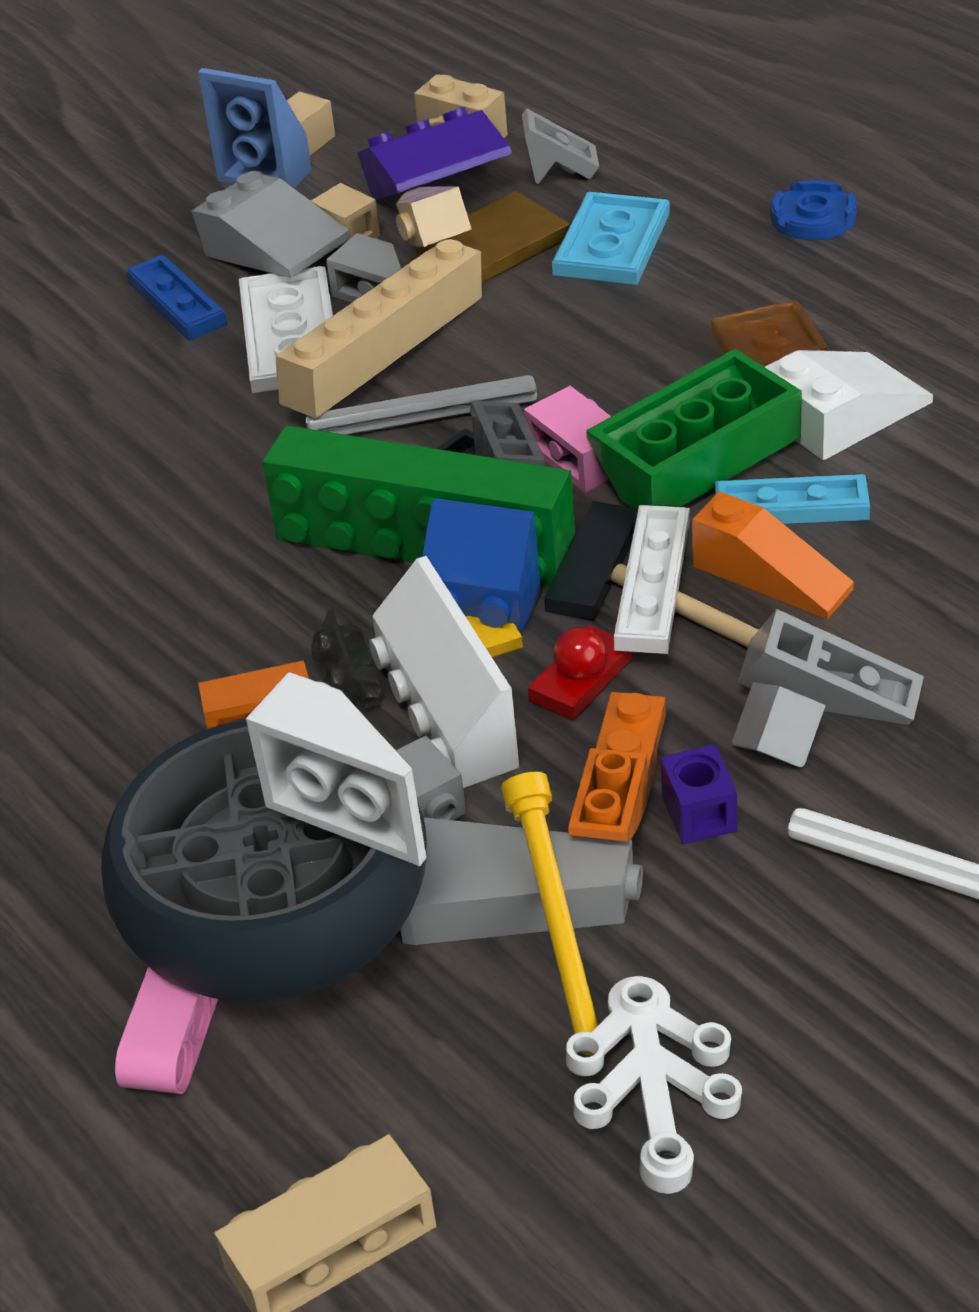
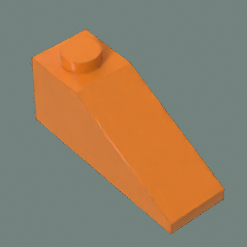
[692,491,854,620]

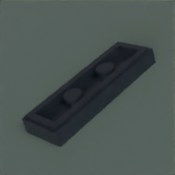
[544,501,638,620]

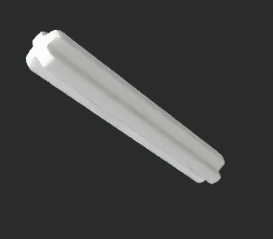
[788,808,979,899]

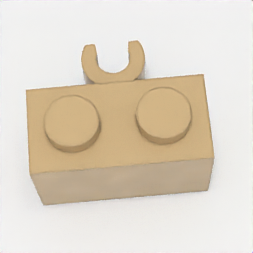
[414,75,508,138]

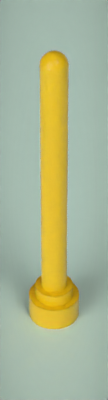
[501,772,598,1056]

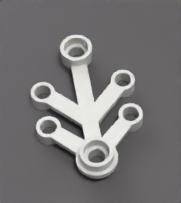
[566,976,742,1194]

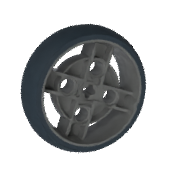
[101,719,427,1002]

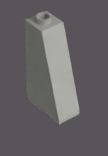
[401,817,643,945]

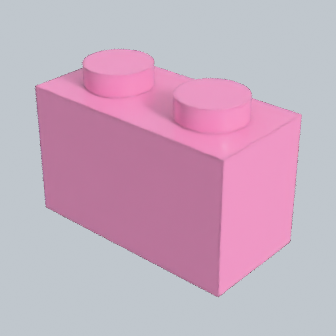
[524,386,611,493]

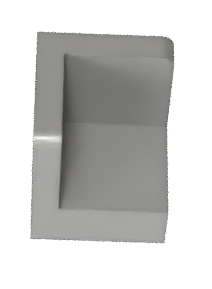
[732,682,826,767]

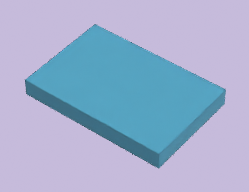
[552,192,670,285]

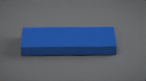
[126,254,227,341]

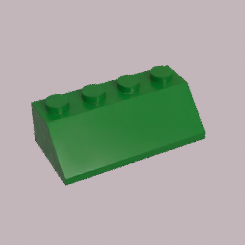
[586,349,802,508]

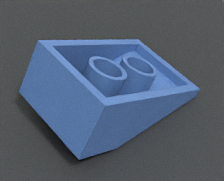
[198,68,312,188]

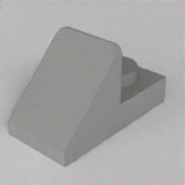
[522,108,599,185]

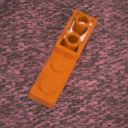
[568,692,666,842]

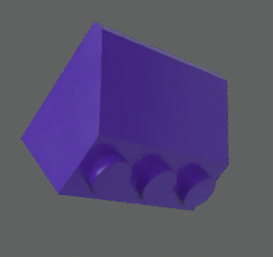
[357,106,512,200]

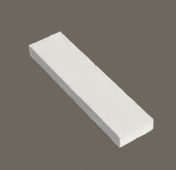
[614,505,690,654]

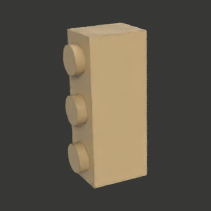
[214,1134,436,1312]

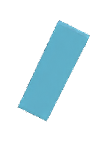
[715,474,870,524]

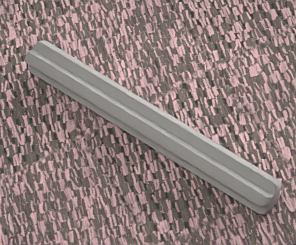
[306,375,537,435]

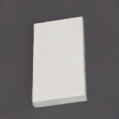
[239,266,333,393]

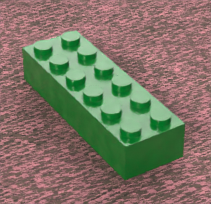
[262,425,575,587]

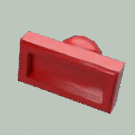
[528,624,634,721]

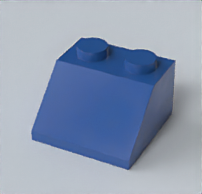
[422,498,541,633]

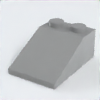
[191,171,351,278]

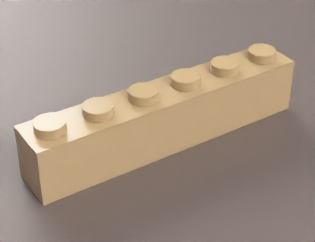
[275,239,482,418]

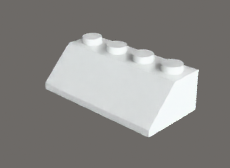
[369,556,519,788]

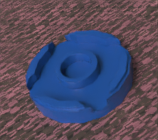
[770,180,857,241]

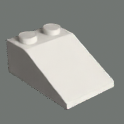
[765,350,933,461]
[246,672,427,866]

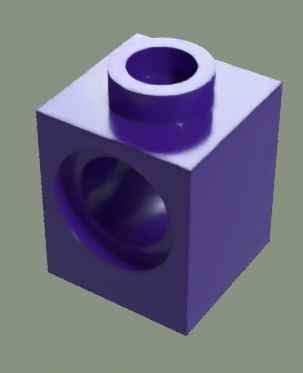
[660,744,737,845]

